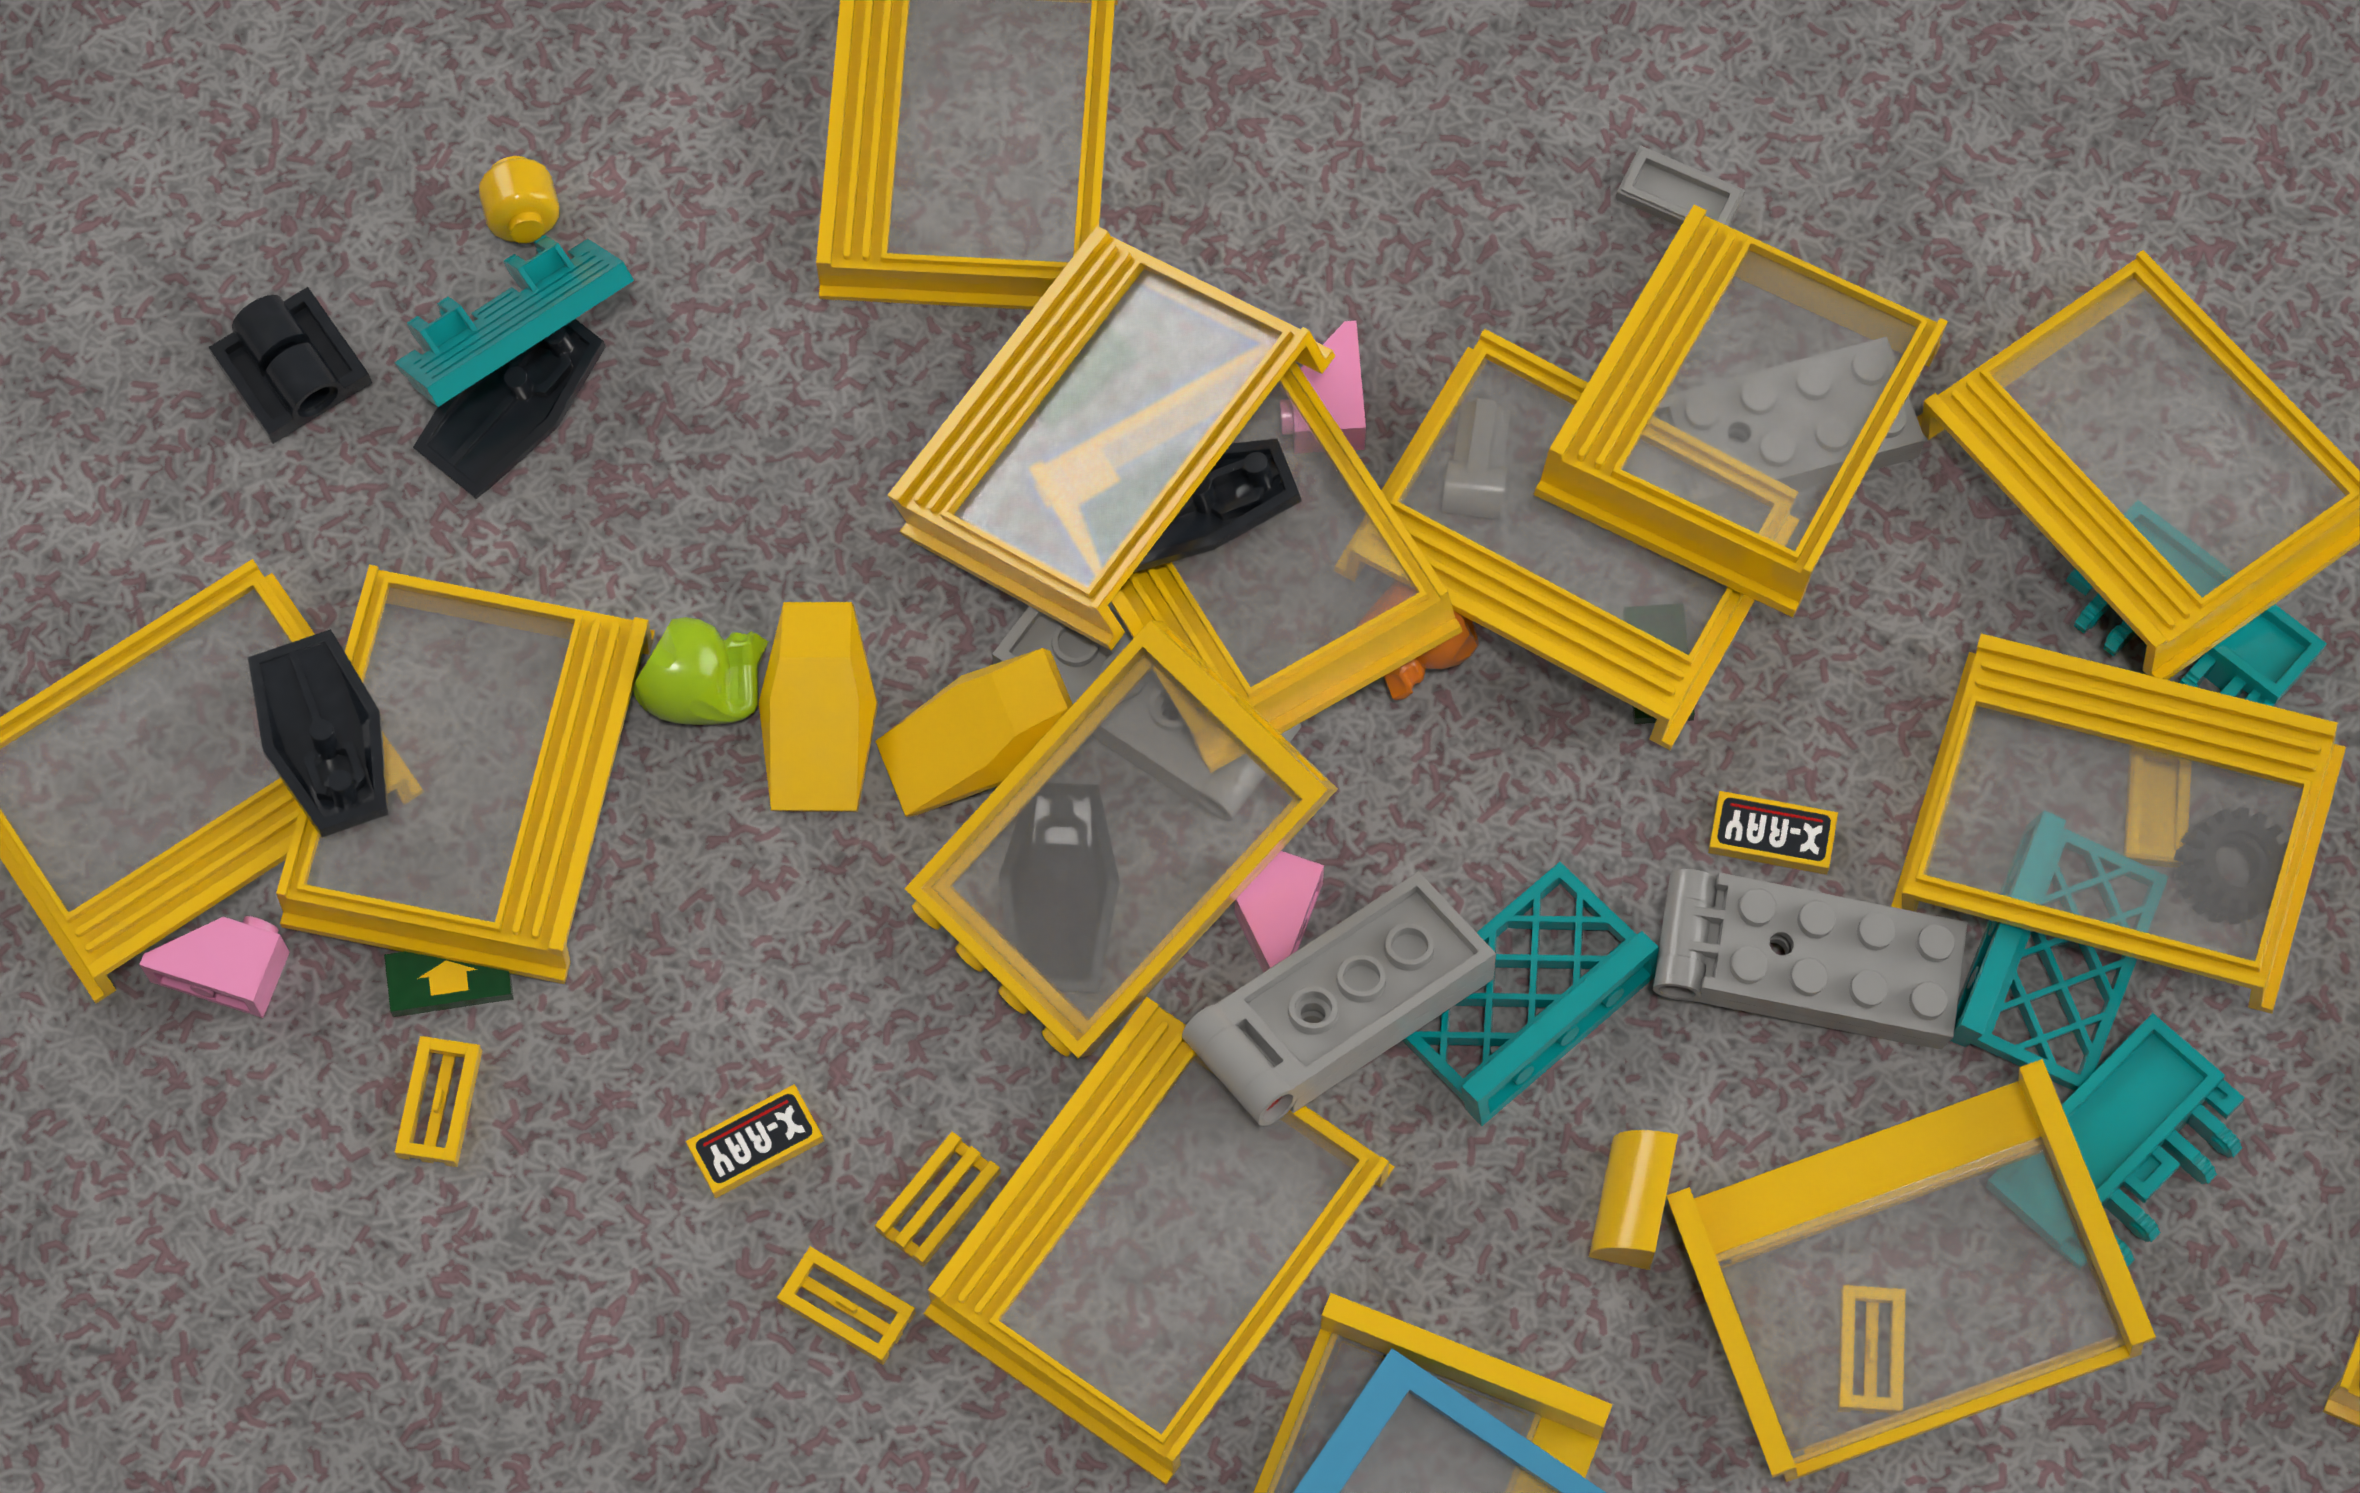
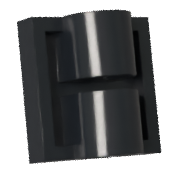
[209,287,372,444]

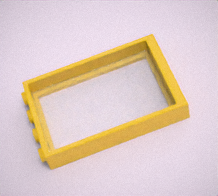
[904,620,1338,1058]

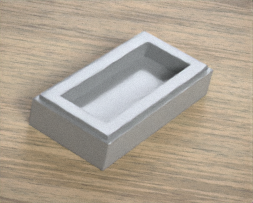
[1616,145,1745,227]

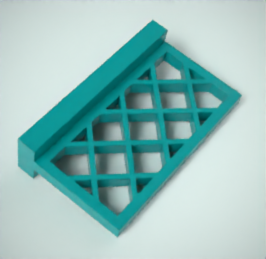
[1950,811,2169,1091]
[1402,862,1659,1126]

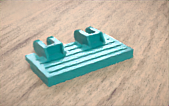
[394,235,634,407]
[2066,500,2327,707]
[1986,1013,2245,1271]

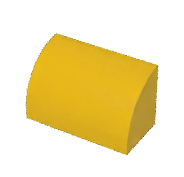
[1589,1130,1678,1270]

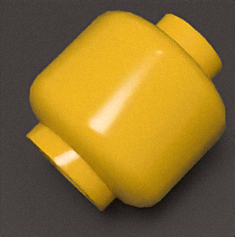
[479,156,559,243]

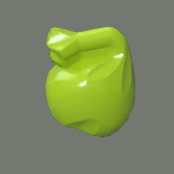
[633,617,769,725]

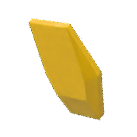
[758,602,878,812]
[875,648,1073,817]

